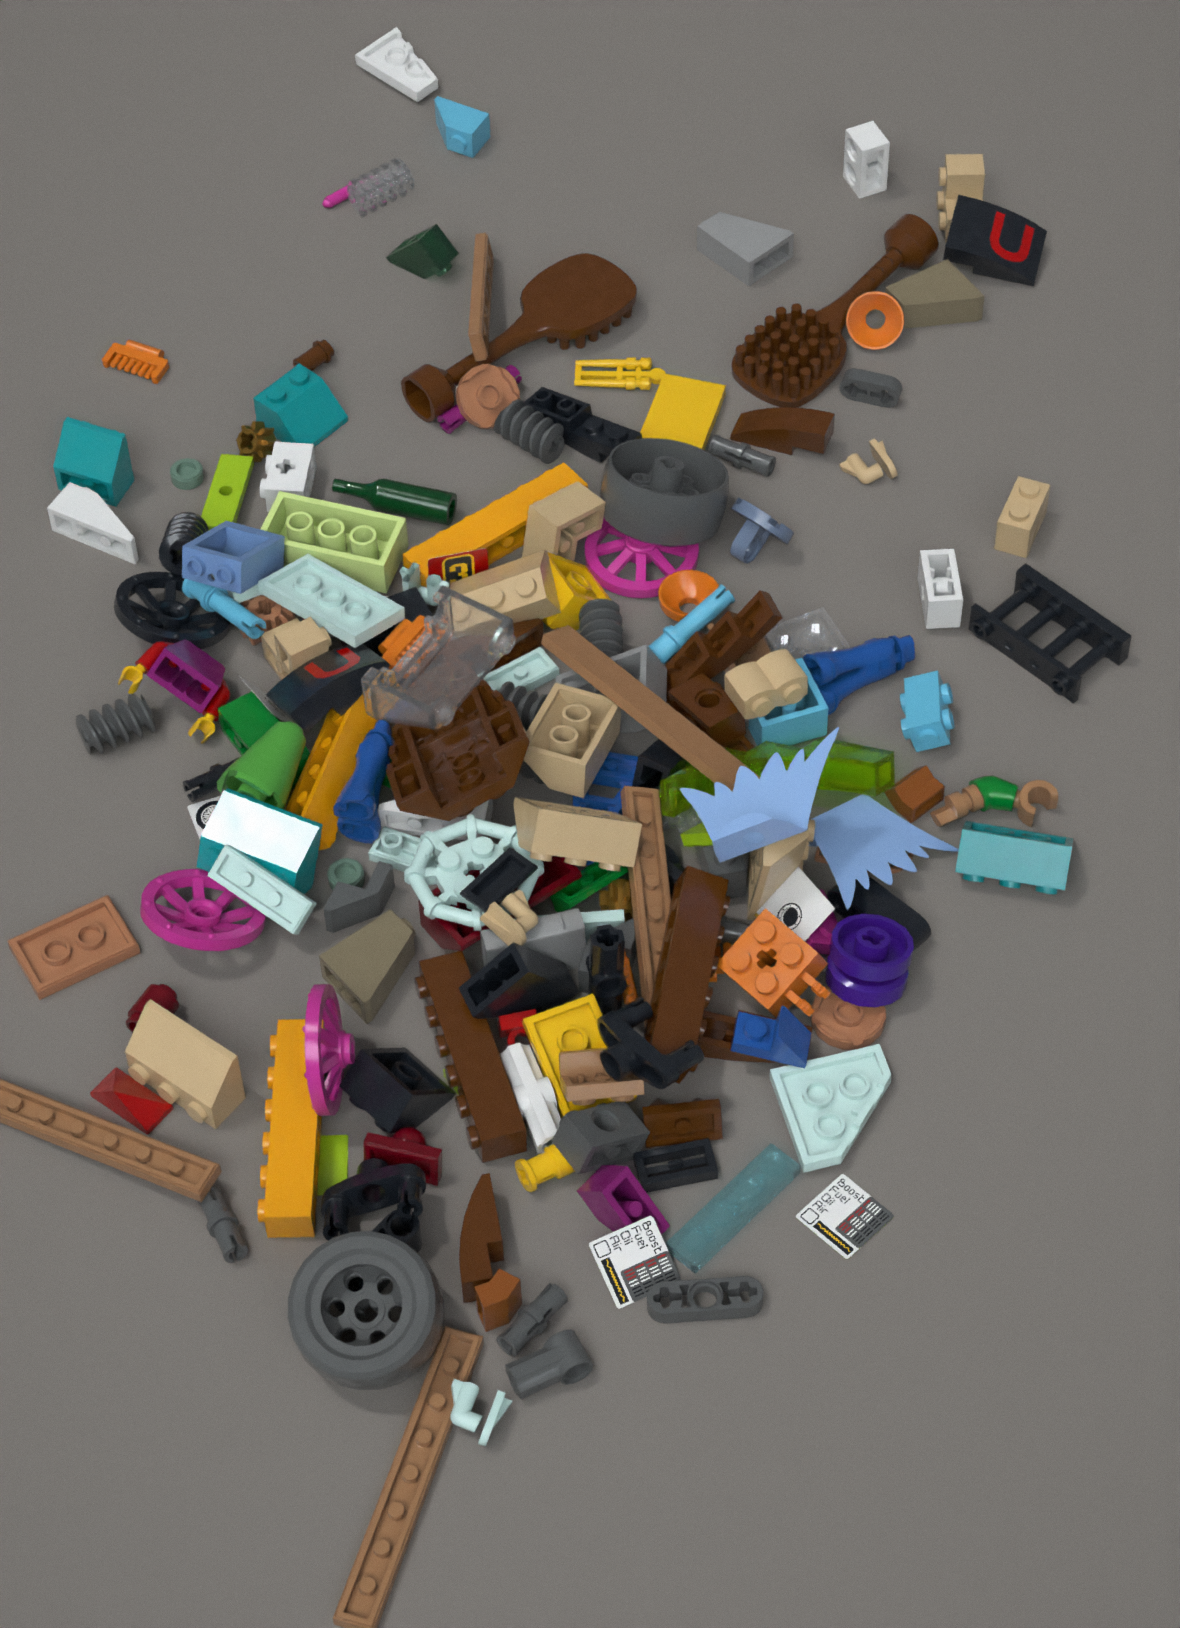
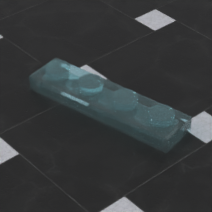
[666,1143,800,1274]

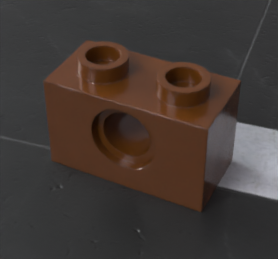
[668,672,747,746]

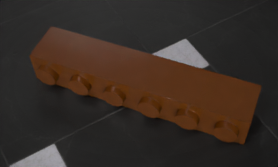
[643,865,730,1084]
[414,951,527,1163]

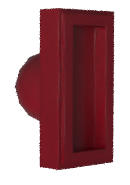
[363,1127,442,1186]

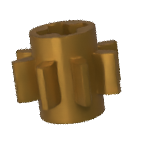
[236,421,276,462]
[599,879,633,922]

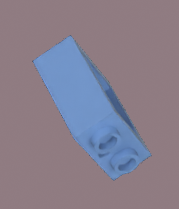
[182,521,285,594]

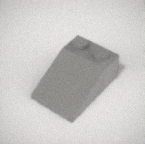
[556,644,667,733]

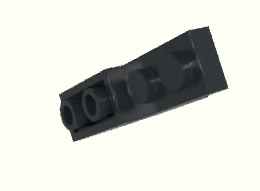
[524,387,642,463]

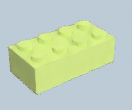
[260,491,409,594]

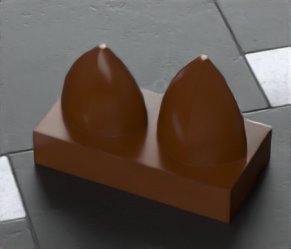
[642,1098,723,1148]

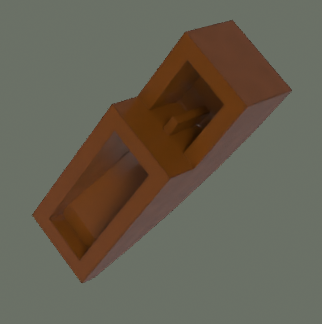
[730,407,835,455]
[459,1173,504,1303]

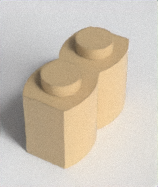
[724,649,808,719]

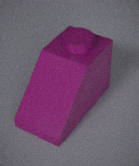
[577,1165,670,1235]

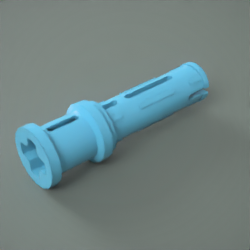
[182,579,266,639]
[649,584,735,664]

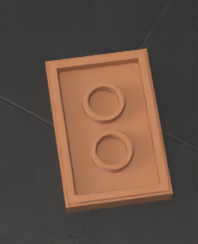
[7,895,140,1000]

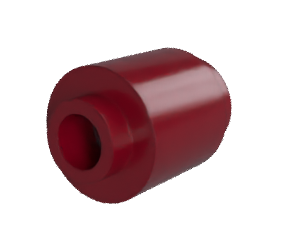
[125,984,179,1033]

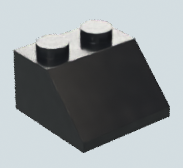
[339,1047,456,1134]

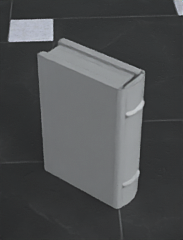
[480,908,586,970]

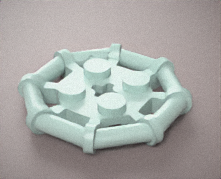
[404,814,544,931]

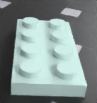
[258,554,405,648]

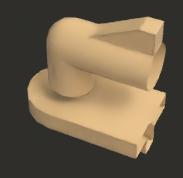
[839,438,898,484]
[480,889,538,946]

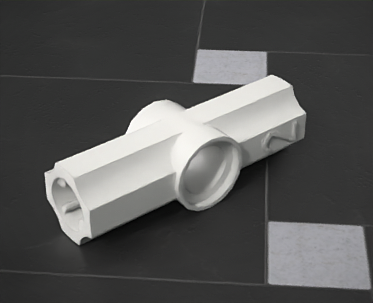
[499,1042,561,1153]

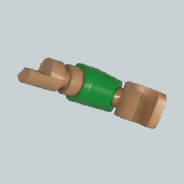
[930,775,1058,827]

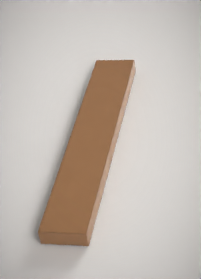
[468,232,494,362]

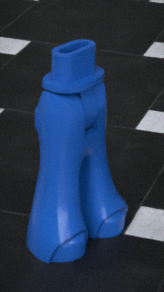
[803,635,915,715]
[333,720,394,844]

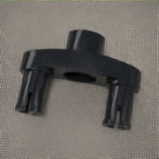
[597,996,704,1089]
[321,1158,426,1241]

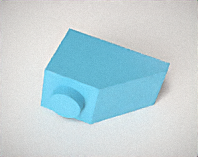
[434,96,491,158]

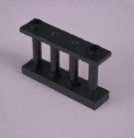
[969,563,1131,703]

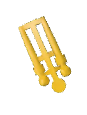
[574,357,666,390]

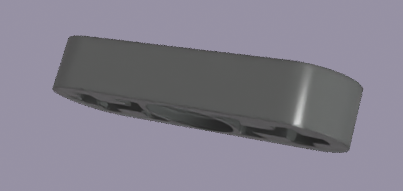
[647,1276,763,1323]

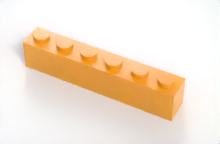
[402,462,588,588]
[285,672,399,850]
[257,1019,325,1238]

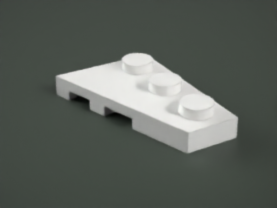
[355,27,438,102]

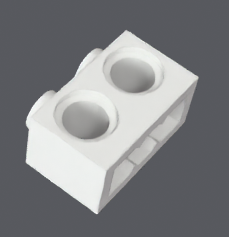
[843,121,890,199]

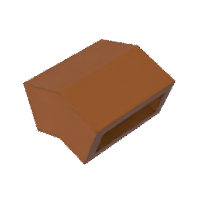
[884,765,945,824]
[474,1269,522,1332]

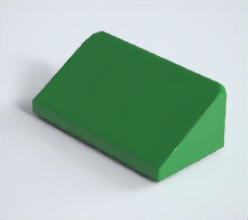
[550,862,628,913]

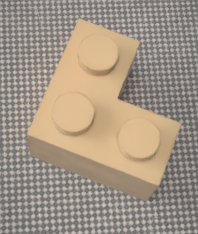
[936,154,985,243]
[522,481,606,561]
[261,617,332,680]

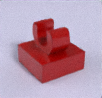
[497,1009,537,1049]

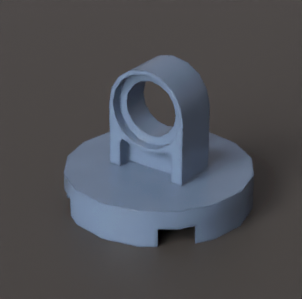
[730,497,794,564]

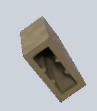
[885,259,984,329]
[319,909,416,1024]

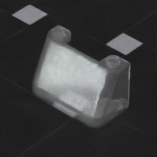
[361,585,516,730]

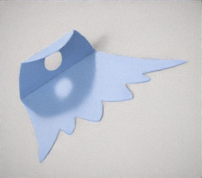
[680,727,839,863]
[809,793,959,910]

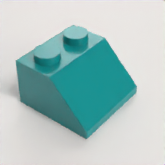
[253,363,348,447]

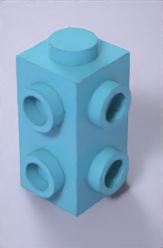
[900,670,955,752]

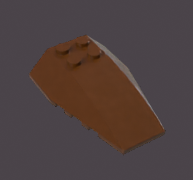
[386,659,530,821]

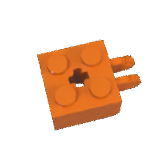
[718,908,830,1018]

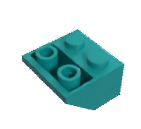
[53,417,134,507]

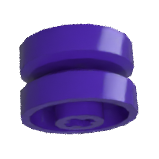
[825,914,914,1007]

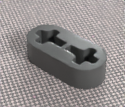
[839,368,903,408]

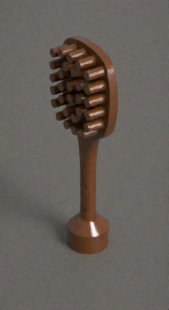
[732,214,939,408]
[401,253,637,422]

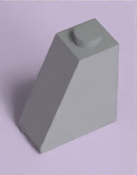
[697,212,794,286]

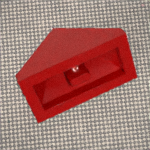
[90,1067,173,1135]

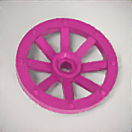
[585,517,699,598]
[140,869,266,951]
[302,984,355,1116]

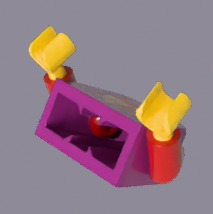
[118,639,230,744]

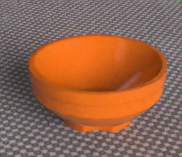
[846,291,904,350]
[658,570,719,622]

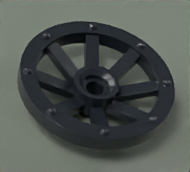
[114,572,230,649]

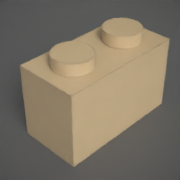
[994,476,1050,558]

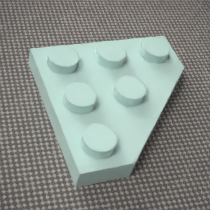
[770,1044,891,1173]

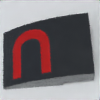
[943,195,1047,286]
[266,644,390,733]

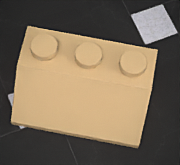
[445,550,561,639]
[524,683,621,798]
[513,797,642,871]
[747,819,815,920]
[125,999,246,1129]

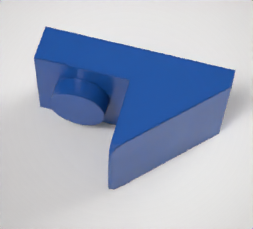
[730,1006,812,1069]

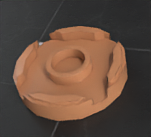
[456,364,520,429]
[811,985,886,1050]

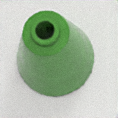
[217,721,306,810]

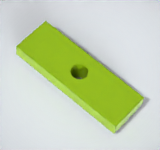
[201,454,254,530]

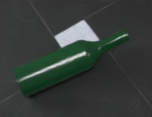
[332,478,457,525]

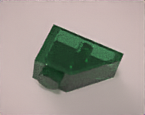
[386,224,459,279]

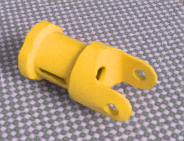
[515,1144,575,1192]

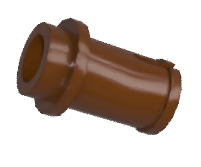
[293,339,334,371]

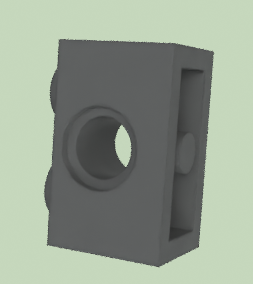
[552,1102,650,1174]

